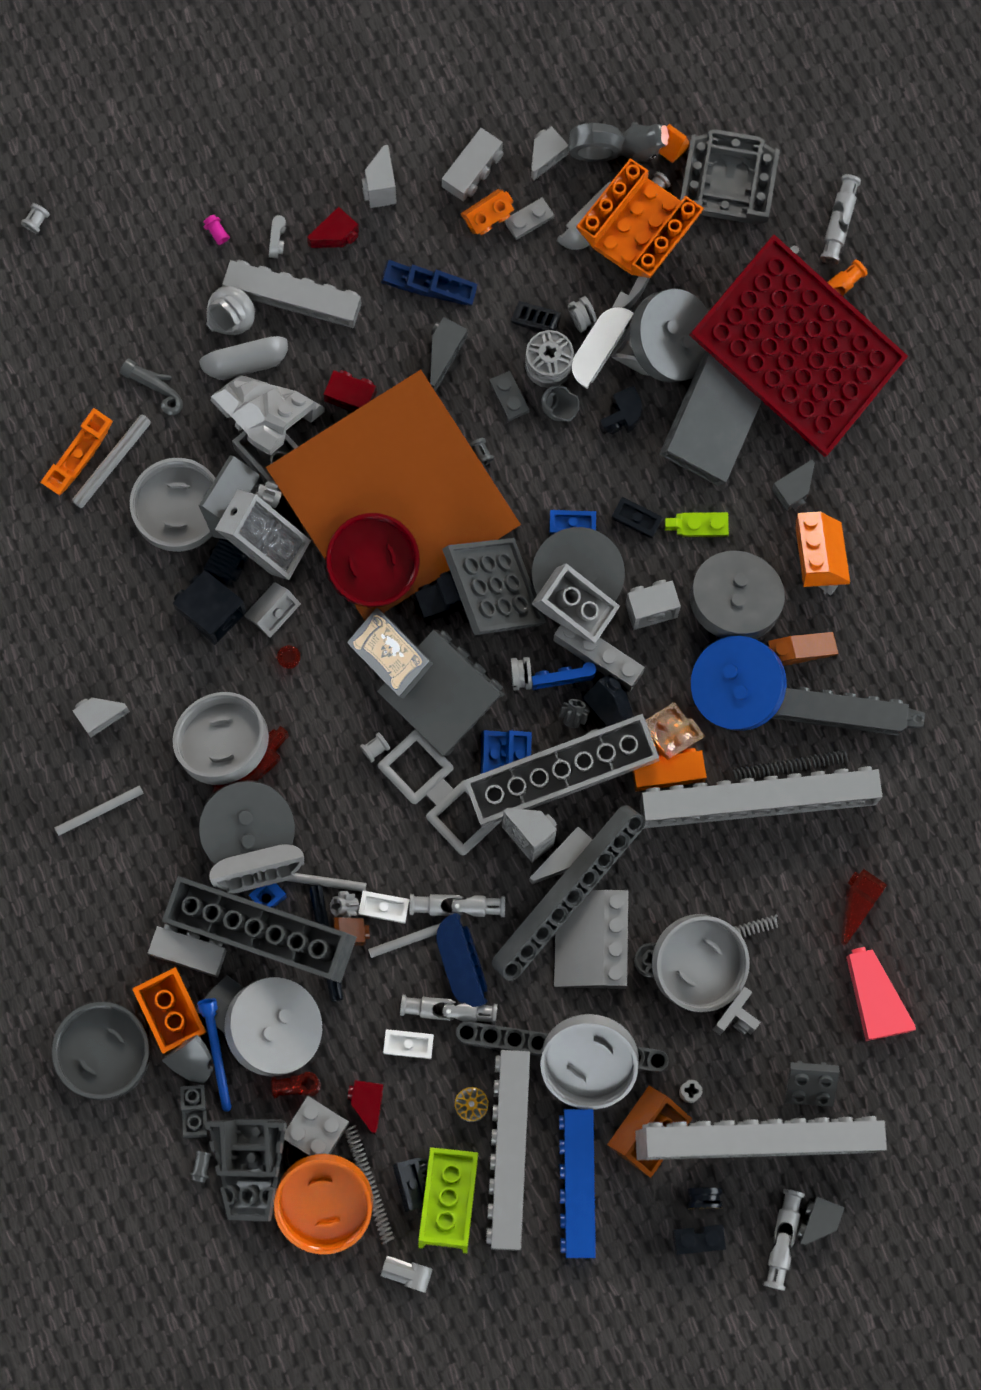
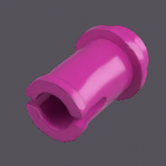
[204,215,230,245]

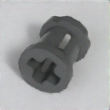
[469,438,495,466]

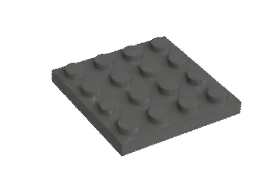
[442,538,546,635]

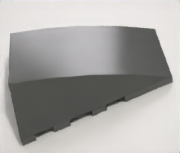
[204,1119,287,1221]

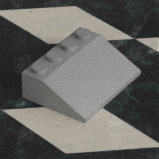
[554,890,628,989]

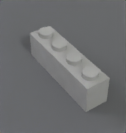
[553,625,645,692]

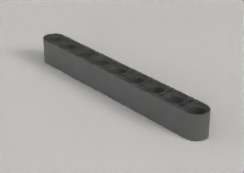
[492,806,645,981]
[456,1022,669,1073]

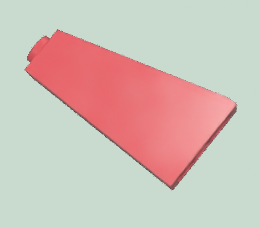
[846,947,916,1041]

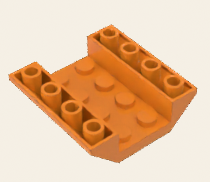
[576,158,704,278]

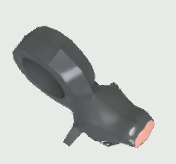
[568,122,669,163]

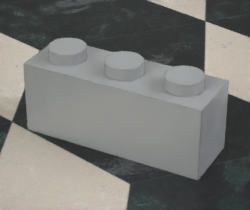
[442,128,504,202]
[148,924,227,978]

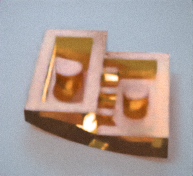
[645,702,705,760]

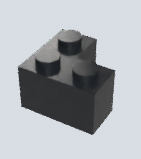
[415,571,464,623]

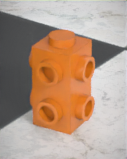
[461,189,514,235]

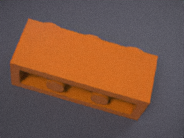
[632,748,707,792]

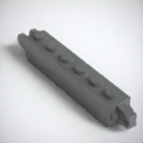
[771,686,925,736]

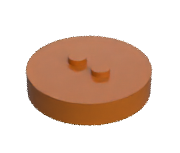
[274,1154,373,1254]

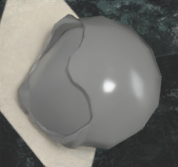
[206,286,255,335]

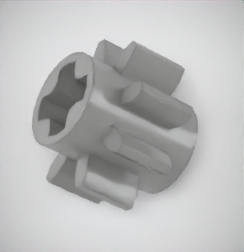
[255,481,282,508]
[330,891,360,918]

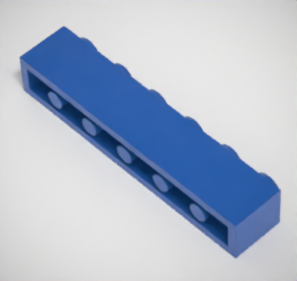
[559,1109,596,1258]

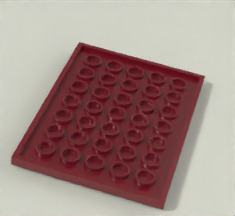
[689,235,908,457]

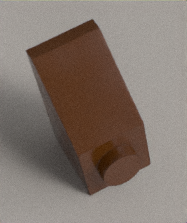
[334,917,370,946]

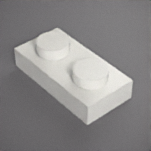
[358,891,410,924]
[383,1029,434,1059]

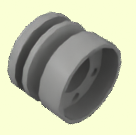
[525,330,574,388]

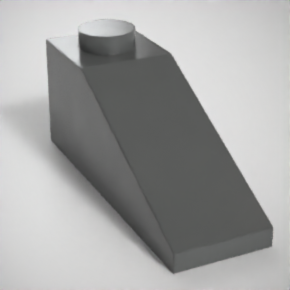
[430,317,468,392]

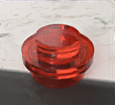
[277,645,301,669]

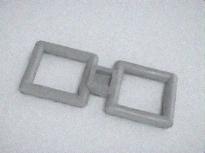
[378,729,502,855]

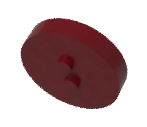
[325,513,420,608]

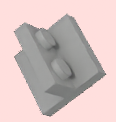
[712,987,761,1035]

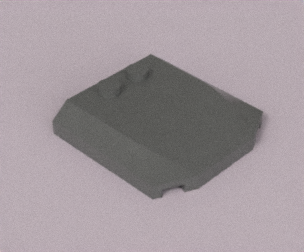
[680,129,780,225]

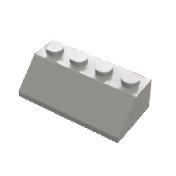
[502,808,557,863]

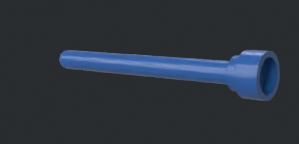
[197,998,231,1112]

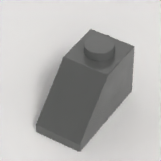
[772,460,815,511]

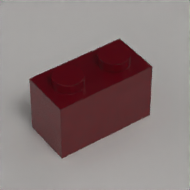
[323,370,377,412]

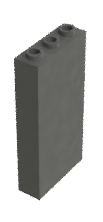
[659,350,762,486]

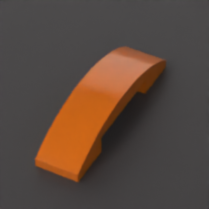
[40,408,113,496]

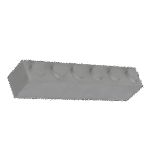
[222,260,362,328]

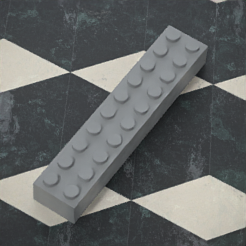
[640,766,882,829]
[635,1116,887,1160]

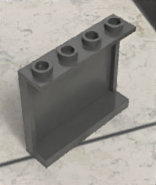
[377,630,505,756]

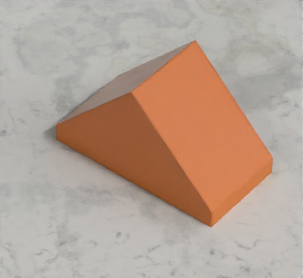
[659,124,690,163]

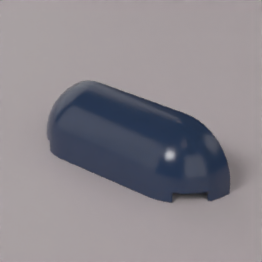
[436,913,488,1007]

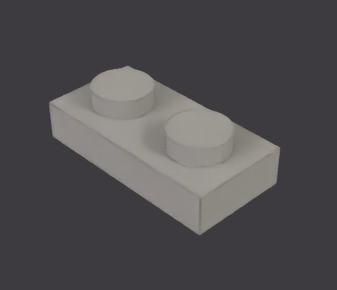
[504,197,554,240]

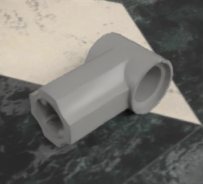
[381,1256,433,1293]

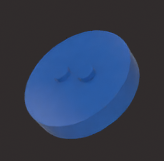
[691,636,787,731]

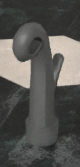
[119,358,183,415]

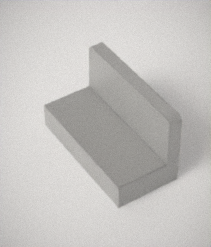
[244,582,301,638]

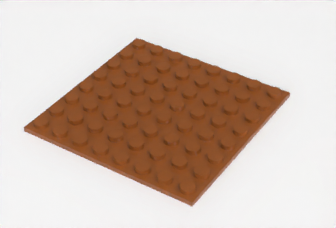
[265,369,521,621]

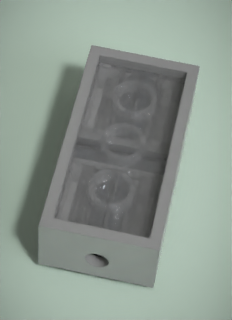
[215,489,311,580]

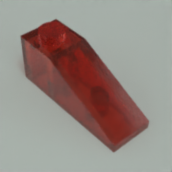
[841,869,887,946]

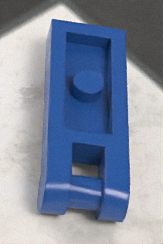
[531,662,596,690]

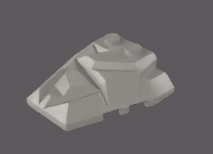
[211,375,325,455]

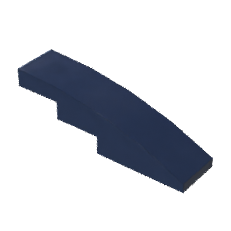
[381,260,478,306]

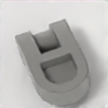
[269,215,286,258]

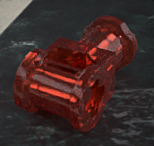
[272,1072,321,1099]

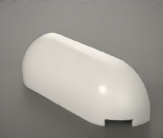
[572,307,634,389]

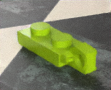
[664,512,729,537]

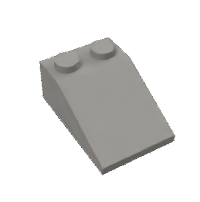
[532,563,620,644]

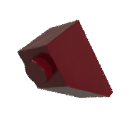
[307,207,359,248]
[347,1080,384,1134]

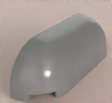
[557,181,611,250]
[199,336,288,380]
[209,844,304,893]

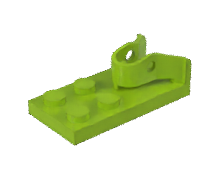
[419,1147,478,1254]

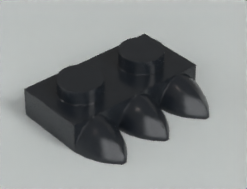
[393,1158,429,1212]

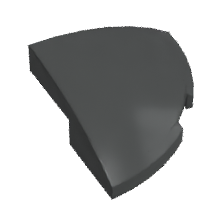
[162,1035,213,1084]

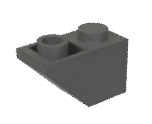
[796,1197,845,1245]

